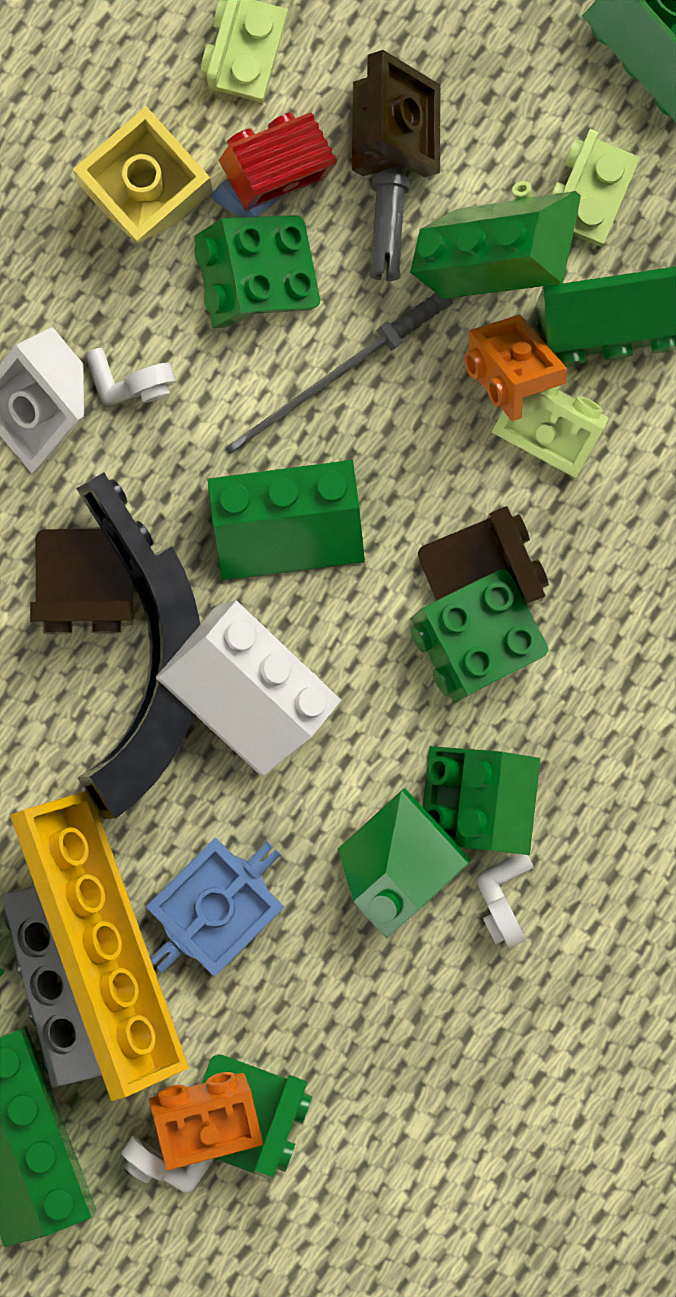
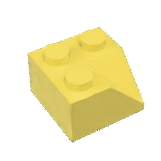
[73,106,213,243]

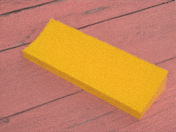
[10,791,189,1101]

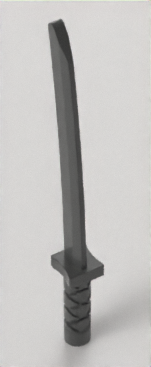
[226,293,453,454]

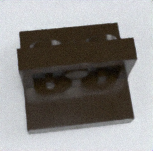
[352,50,441,178]

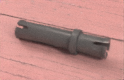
[369,165,410,281]

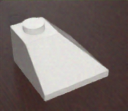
[0,327,84,474]

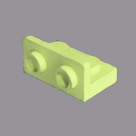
[201,0,288,103]
[552,129,640,247]
[492,386,609,478]

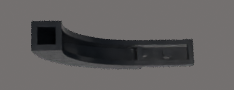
[76,472,200,819]

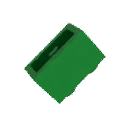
[423,746,541,855]

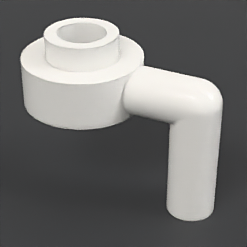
[85,348,177,406]
[477,854,534,949]
[121,1136,214,1193]

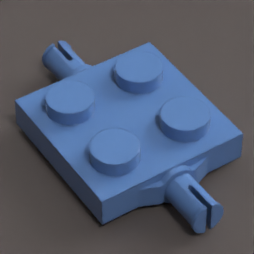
[146,837,284,977]

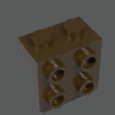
[418,506,549,607]
[30,529,134,634]

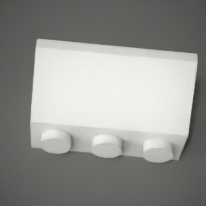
[156,600,341,776]

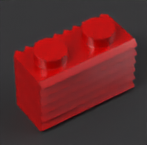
[218,112,337,211]

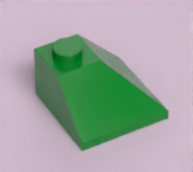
[338,788,471,938]

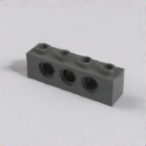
[1,886,102,1088]

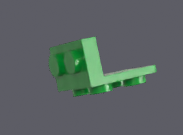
[194,215,320,328]
[410,569,548,704]
[201,1054,313,1180]

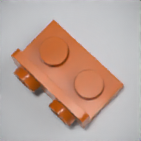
[464,314,567,421]
[148,1072,263,1171]

